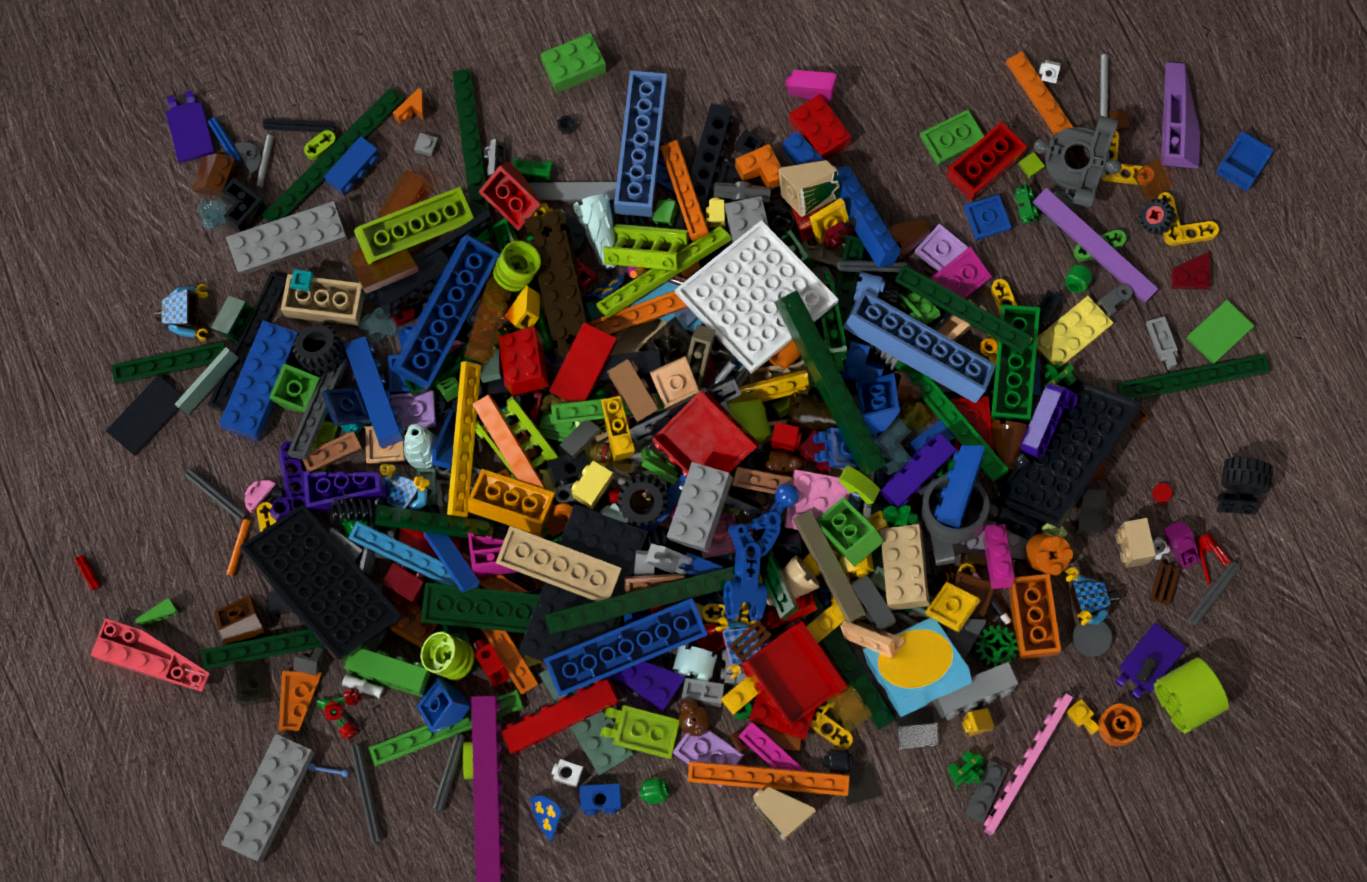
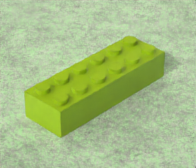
[354,187,474,264]

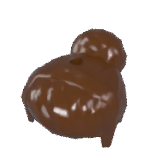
[891,370,922,402]
[763,450,804,476]
[679,697,710,737]

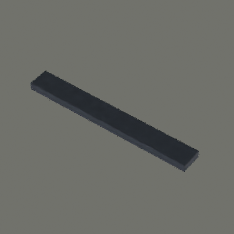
[208,272,287,413]

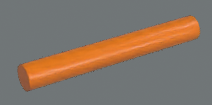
[630,267,652,278]
[226,519,250,576]

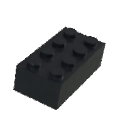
[376,249,449,319]

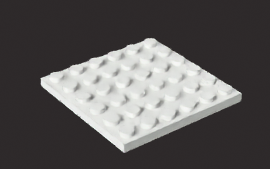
[675,220,839,374]

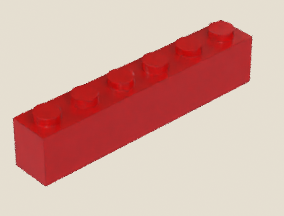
[501,678,621,754]

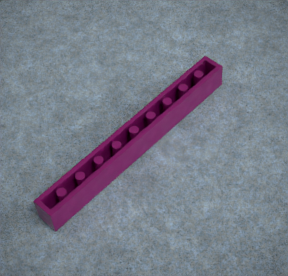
[471,696,505,882]

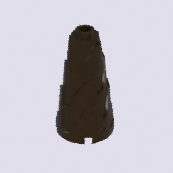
[786,391,838,432]

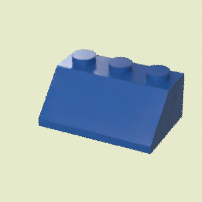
[857,373,900,434]

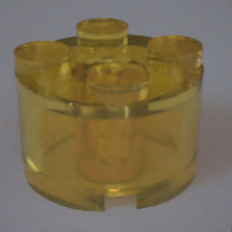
[826,685,872,733]

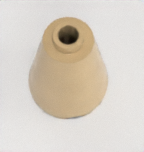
[767,556,820,607]

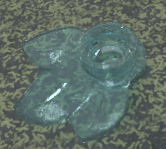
[197,198,227,229]
[358,307,396,343]

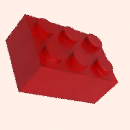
[789,94,851,160]
[498,327,549,396]

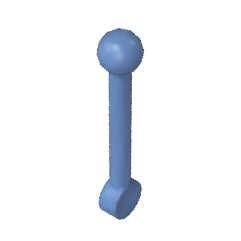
[308,763,349,777]

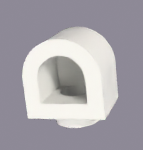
[1039,60,1061,83]

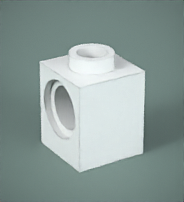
[552,759,584,788]

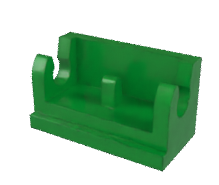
[513,157,553,182]

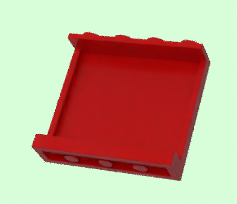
[652,388,759,477]
[741,621,847,729]

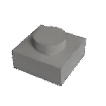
[414,133,438,157]

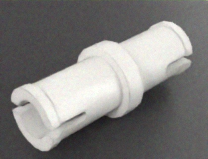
[342,674,383,698]

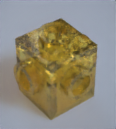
[898,400,931,431]

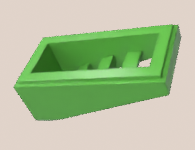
[436,375,459,402]
[135,598,180,627]

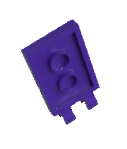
[165,90,215,164]
[1114,623,1186,700]

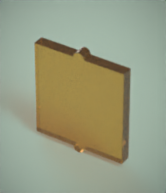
[1133,158,1172,202]

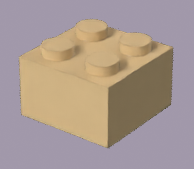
[1115,518,1156,568]

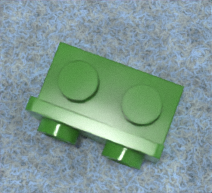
[898,293,941,325]

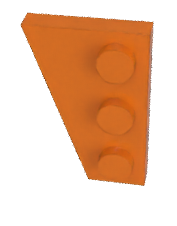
[279,671,322,732]

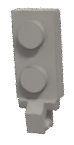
[1145,316,1178,370]

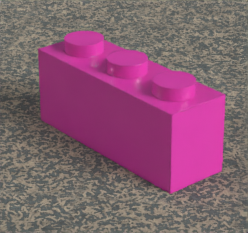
[982,524,1015,589]

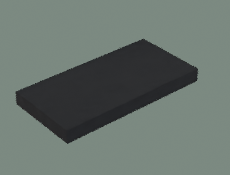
[106,375,182,456]

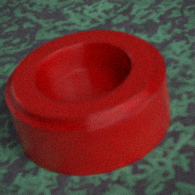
[1152,483,1172,503]

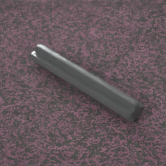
[837,261,907,273]
[185,468,247,522]
[1188,561,1240,626]
[433,734,466,812]

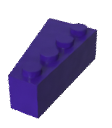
[879,433,956,507]
[303,471,388,514]
[610,662,686,713]

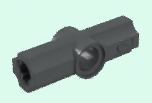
[714,181,771,204]

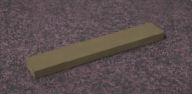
[793,509,866,623]

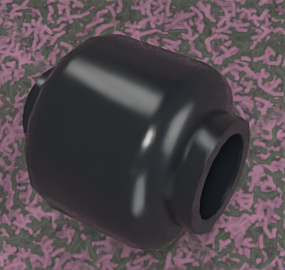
[824,748,853,774]

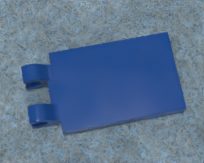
[813,428,882,470]

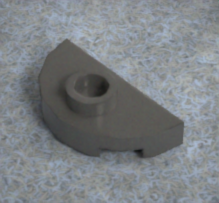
[234,142,262,176]

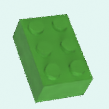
[540,33,606,93]
[816,497,884,567]

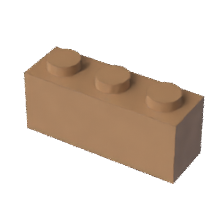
[607,359,658,422]

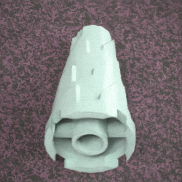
[573,194,616,270]
[404,424,438,469]

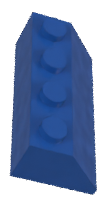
[934,445,985,529]

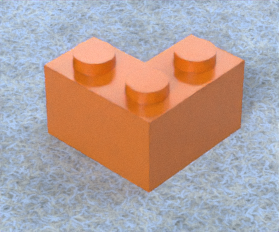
[735,144,781,190]

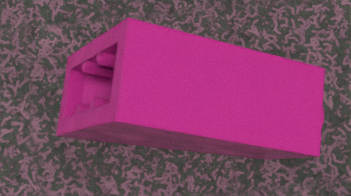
[785,70,837,106]

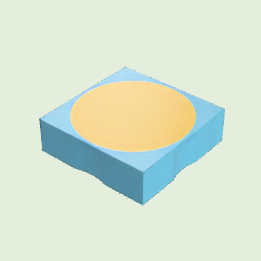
[863,618,972,717]

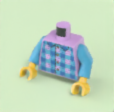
[715,617,771,679]

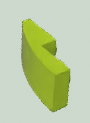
[838,466,880,505]

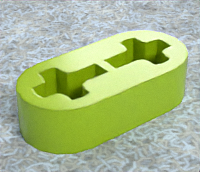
[304,130,336,160]
[463,742,473,780]

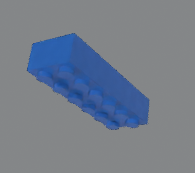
[219,321,299,442]

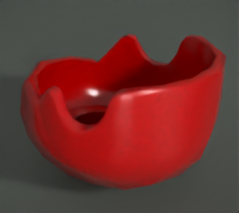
[696,623,725,653]

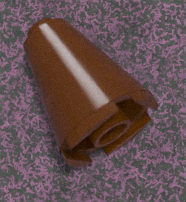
[886,218,931,262]
[992,420,1029,473]

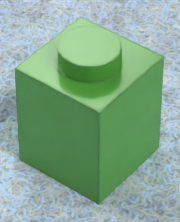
[653,199,681,229]

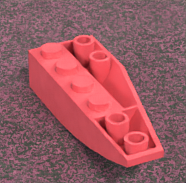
[91,618,210,692]

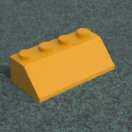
[468,469,555,536]

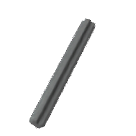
[351,745,382,843]

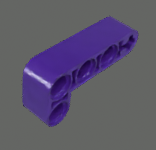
[1021,383,1078,458]
[270,441,307,520]

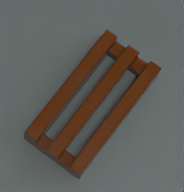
[1149,562,1180,605]
[729,620,772,662]

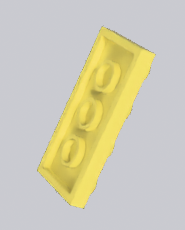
[1037,296,1113,371]

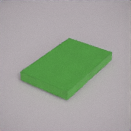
[920,109,984,166]
[1186,300,1254,364]

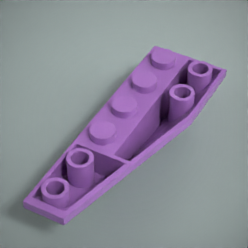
[1161,62,1200,169]

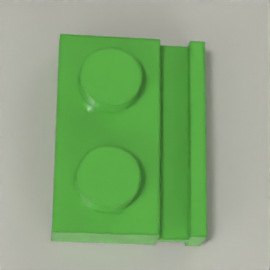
[539,410,576,442]
[641,446,678,485]

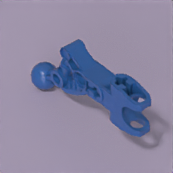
[723,483,800,621]

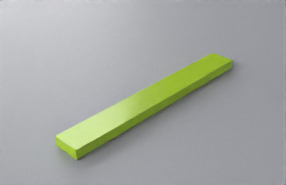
[596,226,732,319]

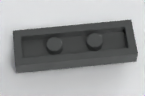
[964,760,1007,824]

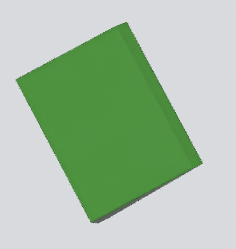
[269,364,320,413]

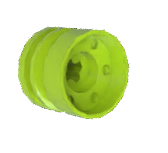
[493,241,541,291]
[421,632,474,680]

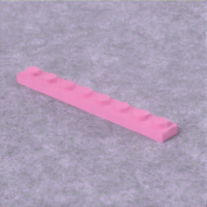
[983,693,1073,836]

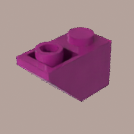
[1164,520,1200,570]

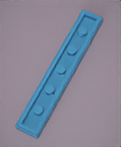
[348,521,457,586]

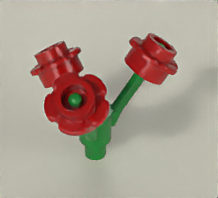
[317,687,361,740]

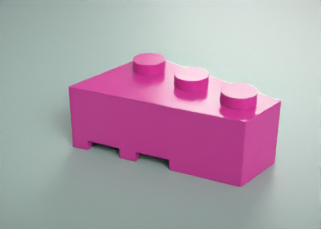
[468,533,518,577]

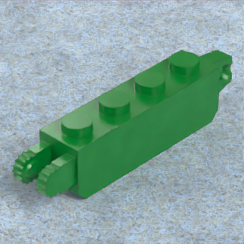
[813,271,847,371]

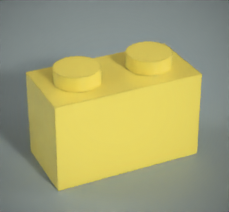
[571,461,614,510]

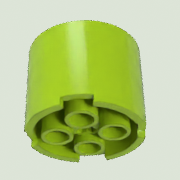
[1154,658,1229,733]

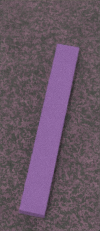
[1033,188,1158,303]

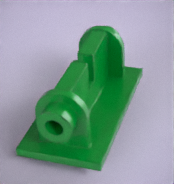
[1014,183,1039,224]

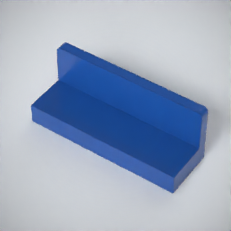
[432,409,456,469]

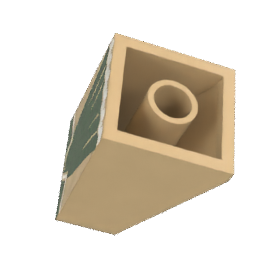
[778,160,840,217]
[752,787,816,841]

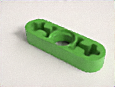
[1074,230,1126,261]

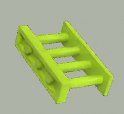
[603,224,689,271]
[475,395,559,480]

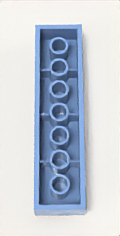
[614,71,667,217]
[843,290,996,403]

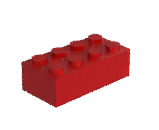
[946,121,1027,202]

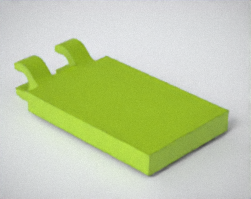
[600,705,679,759]

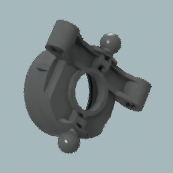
[1034,115,1122,208]
[916,475,999,566]

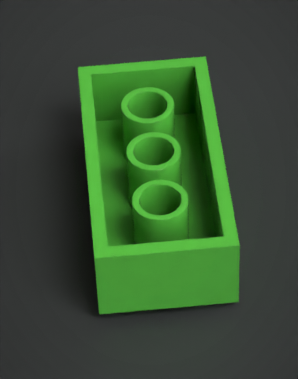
[344,646,432,698]

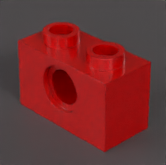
[772,422,802,454]

